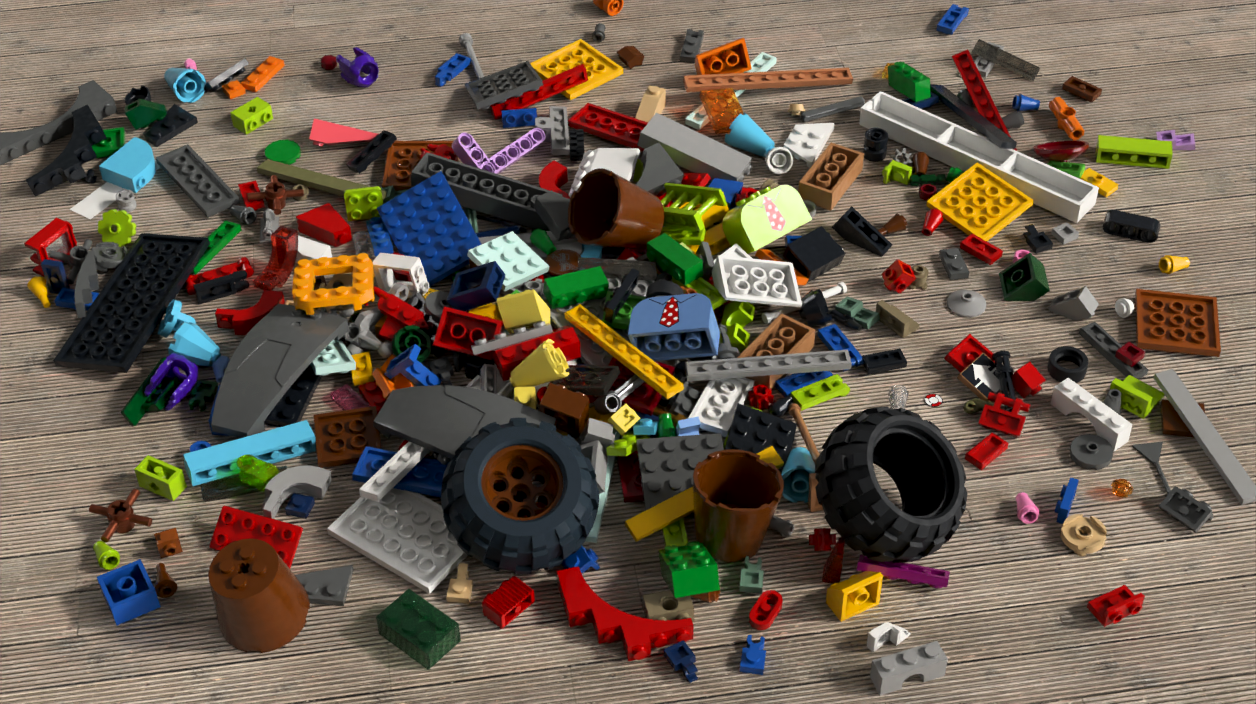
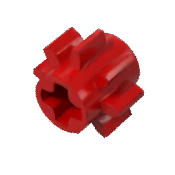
[748,385,774,410]
[809,528,836,551]

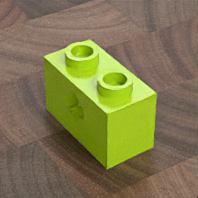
[230,97,273,135]
[134,455,187,501]

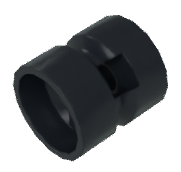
[863,128,888,162]

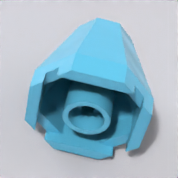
[168,322,221,366]

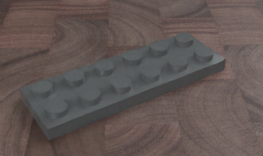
[156,144,240,218]

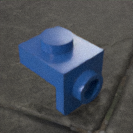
[561,546,600,573]

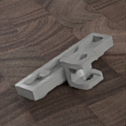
[534,106,570,155]

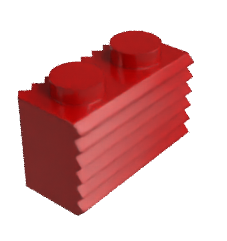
[482,576,535,629]

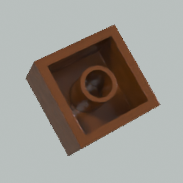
[540,383,589,437]

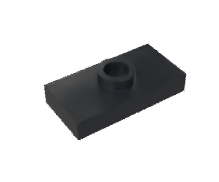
[862,349,907,374]

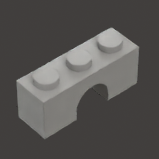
[870,641,948,696]

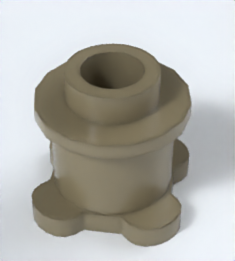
[908,265,929,290]

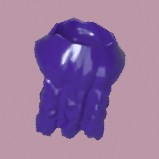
[336,47,379,88]
[144,353,198,410]

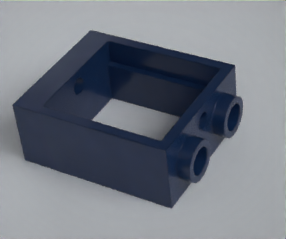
[447,261,506,311]

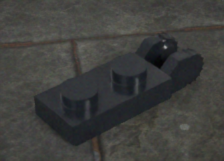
[193,270,249,304]

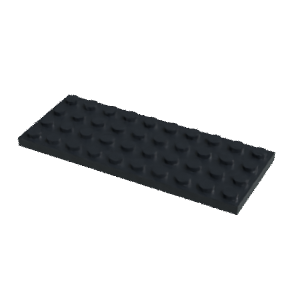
[53,233,210,373]

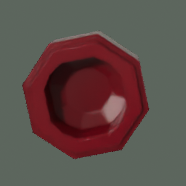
[321,55,337,70]
[919,184,937,201]

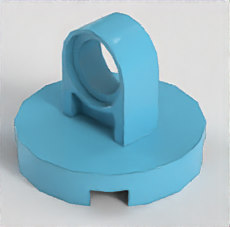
[158,299,196,338]

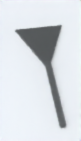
[1132,442,1171,494]

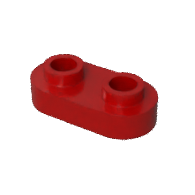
[749,590,783,630]

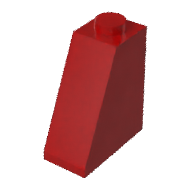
[296,203,352,247]

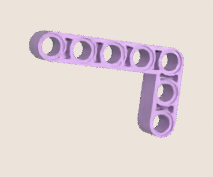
[452,128,545,174]

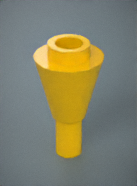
[27,276,51,308]

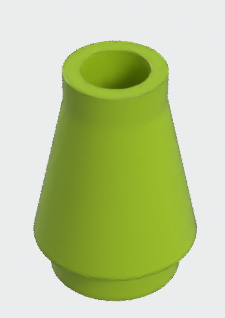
[93,541,120,570]

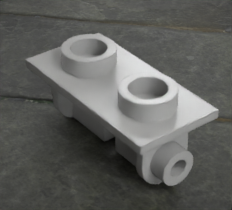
[260,209,279,243]

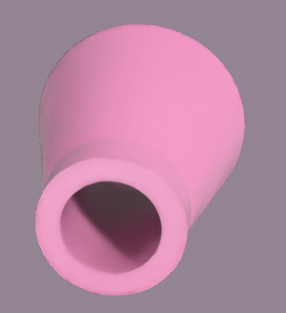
[1015,492,1039,524]

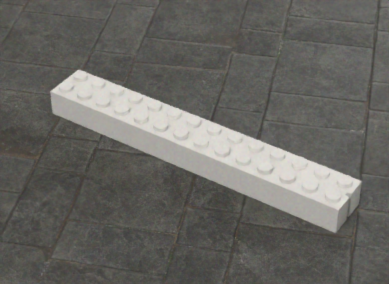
[859,91,1099,223]

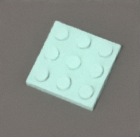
[467,231,550,292]

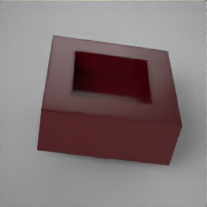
[1115,342,1145,367]

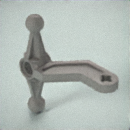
[343,283,409,358]

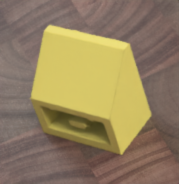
[497,289,550,334]

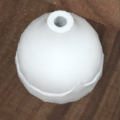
[765,147,793,174]

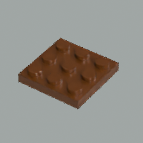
[314,406,381,468]

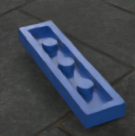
[366,217,394,256]

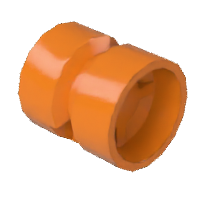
[593,0,624,16]

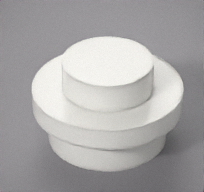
[1115,298,1134,318]

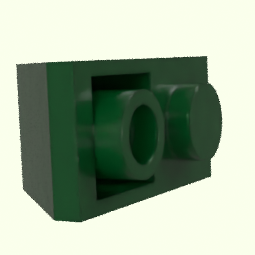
[125,99,167,130]

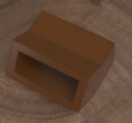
[617,46,644,69]

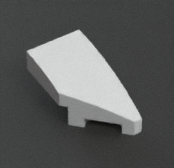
[867,622,910,652]

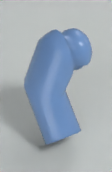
[212,355,230,382]

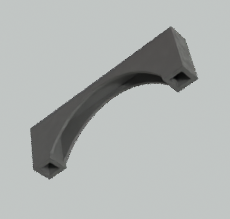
[0,80,117,165]
[534,143,684,241]

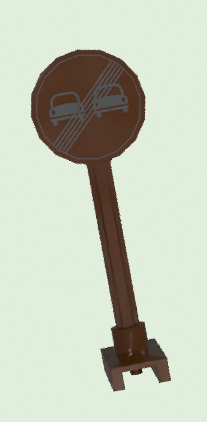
[469,249,583,288]

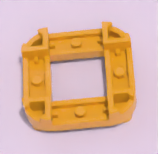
[292,253,375,315]

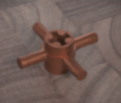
[247,175,304,215]
[89,488,152,543]

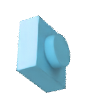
[633,418,658,435]

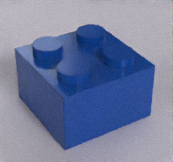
[97,559,161,625]

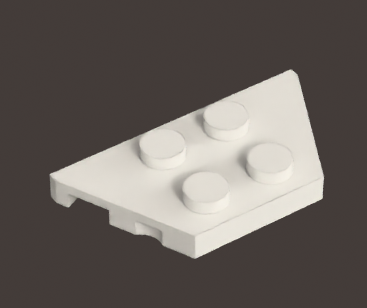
[784,123,834,168]

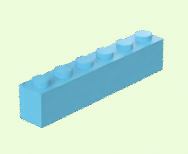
[183,420,316,486]

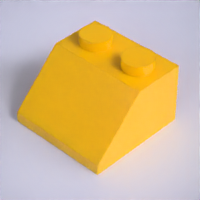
[826,571,883,622]

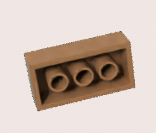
[798,142,864,211]
[737,313,815,390]

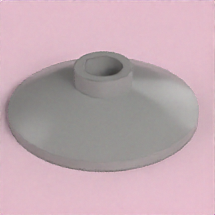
[947,290,986,318]

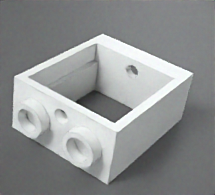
[373,253,430,299]

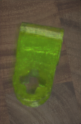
[237,455,279,491]

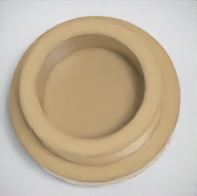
[788,104,805,116]

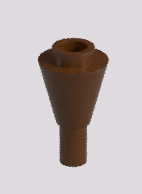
[878,214,907,235]
[155,563,177,598]

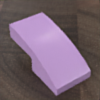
[1156,130,1195,150]

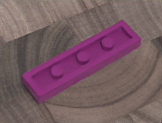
[857,554,950,588]

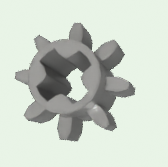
[890,148,913,165]

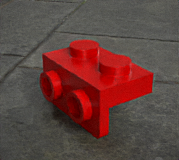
[1087,585,1145,627]

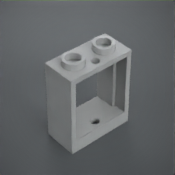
[580,440,608,494]

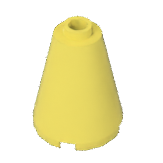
[509,339,569,387]

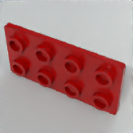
[209,506,303,568]

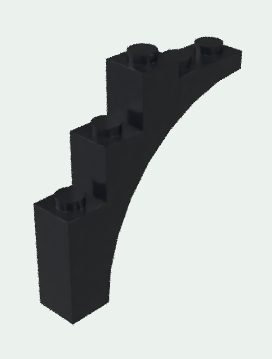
[26,104,107,197]

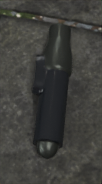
[829,309,862,331]

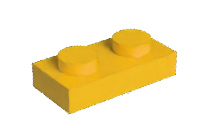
[351,351,374,386]

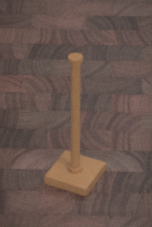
[788,404,824,512]

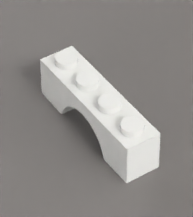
[1051,378,1133,451]

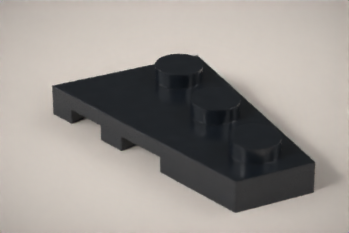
[144,104,198,147]

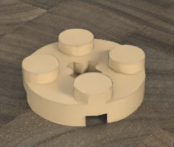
[1060,514,1107,556]

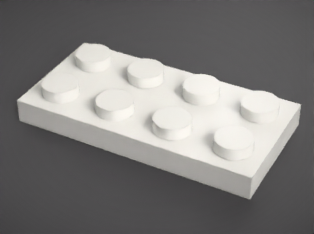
[688,377,755,437]

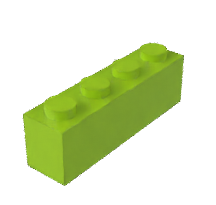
[1095,135,1173,169]

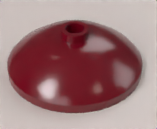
[1033,141,1089,162]

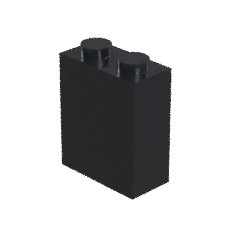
[783,226,846,283]

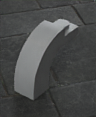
[261,465,332,519]

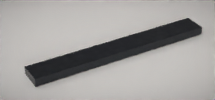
[930,84,1017,149]

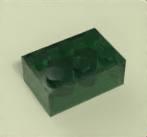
[376,589,461,670]

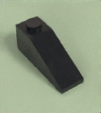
[832,206,893,257]

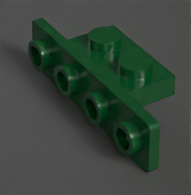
[121,357,181,426]

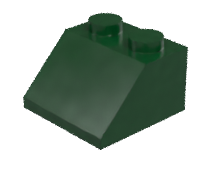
[999,253,1050,301]

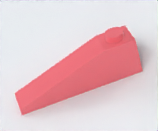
[309,119,379,147]

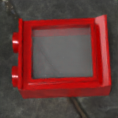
[24,218,77,277]

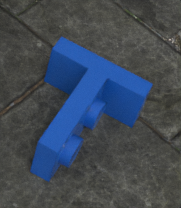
[384,344,442,386]

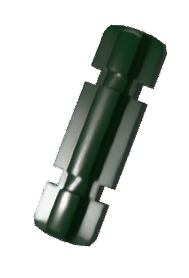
[910,174,946,186]

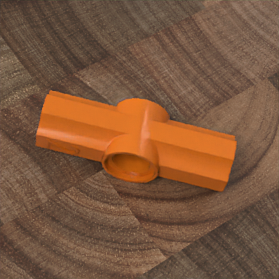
[1049,97,1085,141]

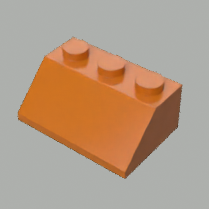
[694,38,752,75]

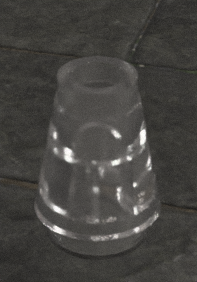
[888,385,909,409]

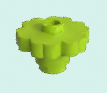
[98,209,136,247]

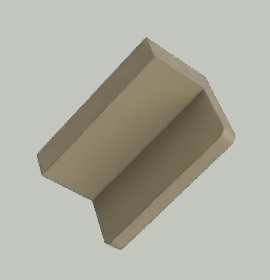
[876,300,919,338]

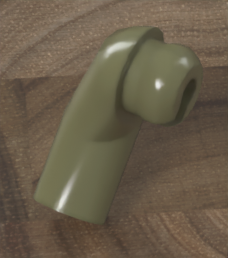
[963,398,994,414]

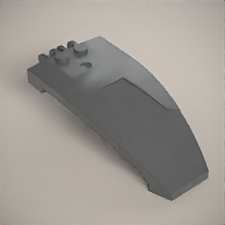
[211,304,349,438]
[373,385,557,479]

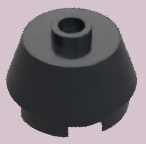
[798,289,833,327]

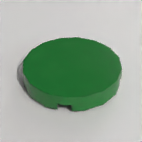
[265,140,301,165]

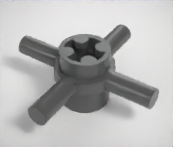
[50,239,109,284]

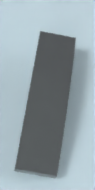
[75,250,99,318]

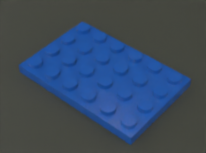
[377,171,482,287]

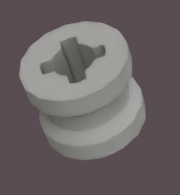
[116,190,137,212]

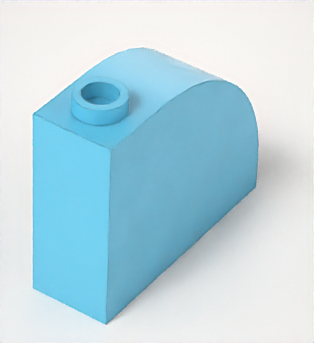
[99,137,156,193]

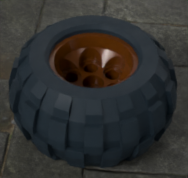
[441,418,599,574]

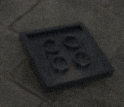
[724,403,797,473]

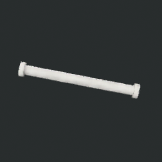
[762,282,847,324]

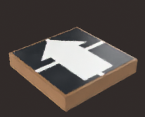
[957,353,1001,402]

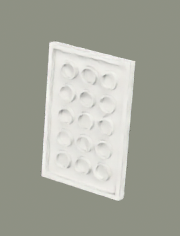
[327,488,468,594]

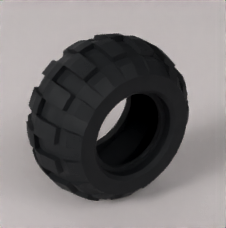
[815,407,967,563]

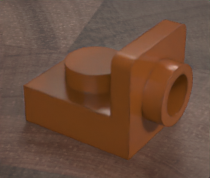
[154,528,183,558]

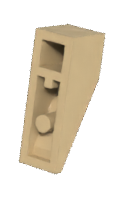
[635,85,666,122]

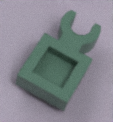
[739,556,764,594]

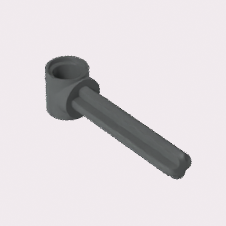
[594,360,659,415]

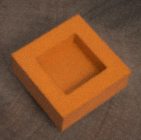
[222,80,246,100]

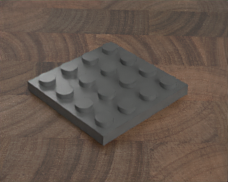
[465,61,543,110]
[636,433,724,518]

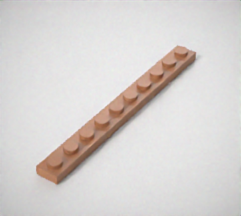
[683,68,853,92]

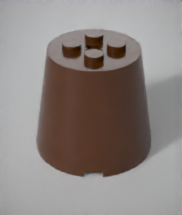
[568,168,664,250]
[693,449,784,562]
[208,539,310,653]

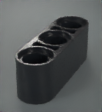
[1103,210,1161,243]

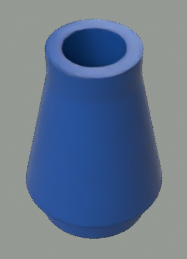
[1012,94,1040,111]

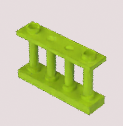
[661,183,727,231]

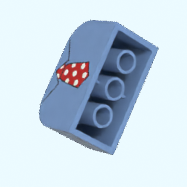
[628,293,720,361]

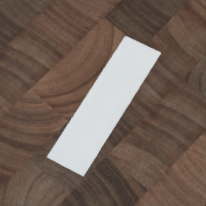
[70,160,160,219]

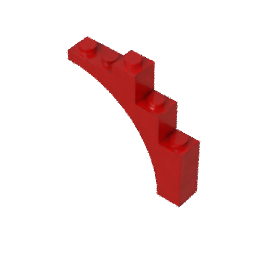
[557,566,694,661]

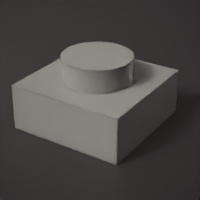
[1051,223,1079,245]

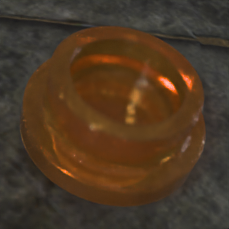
[1111,479,1134,498]

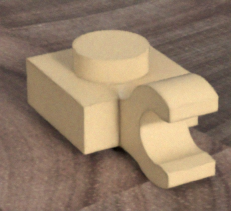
[446,563,473,604]

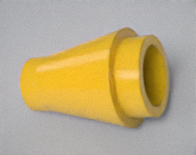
[1159,255,1190,274]

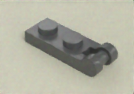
[680,29,704,63]

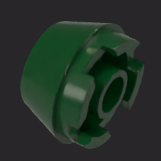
[392,325,432,363]

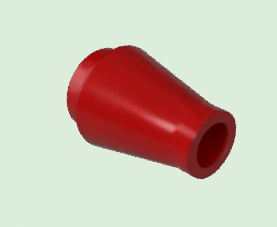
[921,209,943,236]

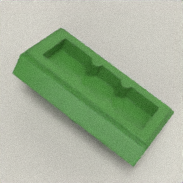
[1047,161,1085,179]

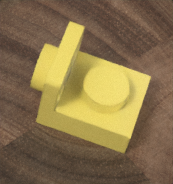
[607,404,641,436]

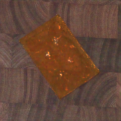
[699,88,743,134]

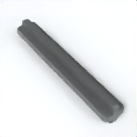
[801,96,865,122]

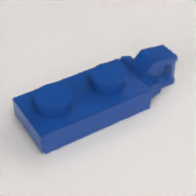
[435,53,471,87]

